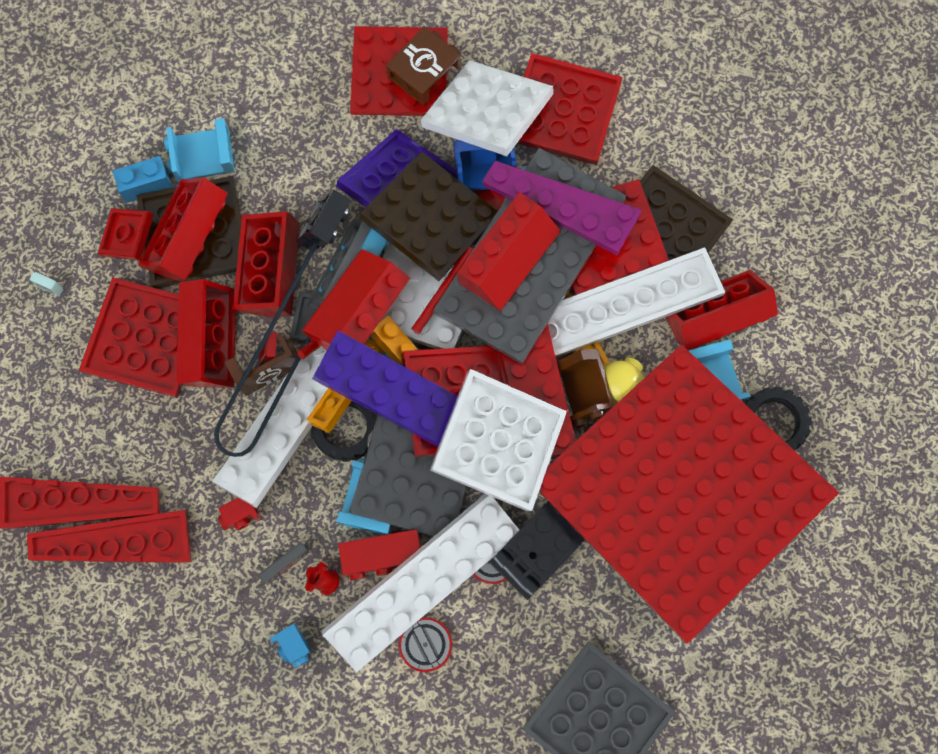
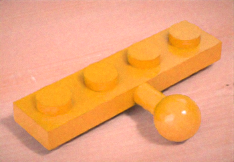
[370,315,418,365]
[306,339,385,433]

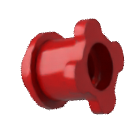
[305,562,339,596]

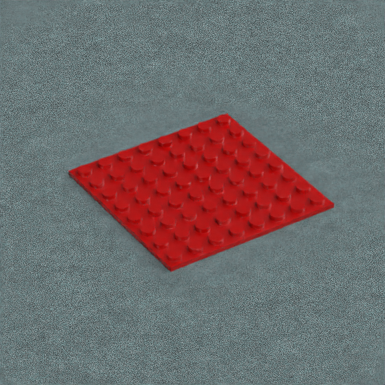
[539,344,839,644]

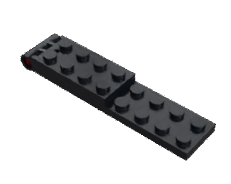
[489,501,585,600]

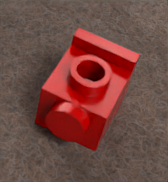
[218,498,262,531]

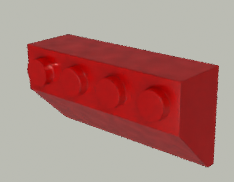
[138,177,228,281]
[457,192,561,311]
[232,211,300,317]
[301,249,410,350]
[666,270,778,350]
[176,279,236,388]

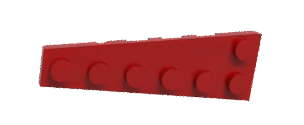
[0,477,160,530]
[27,510,192,563]

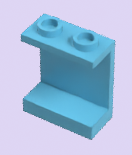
[164,118,235,181]
[689,339,750,402]
[336,458,392,535]

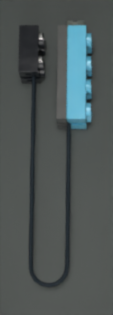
[214,189,390,457]

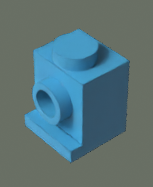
[270,624,313,669]

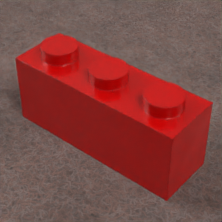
[338,529,421,581]

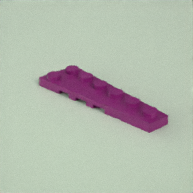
[482,161,642,256]

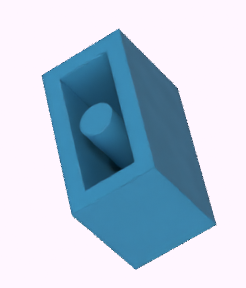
[112,156,173,203]

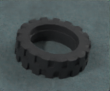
[745,387,812,451]
[311,401,377,462]

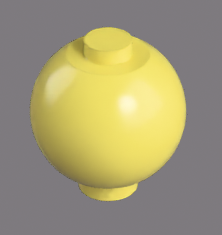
[603,357,644,405]

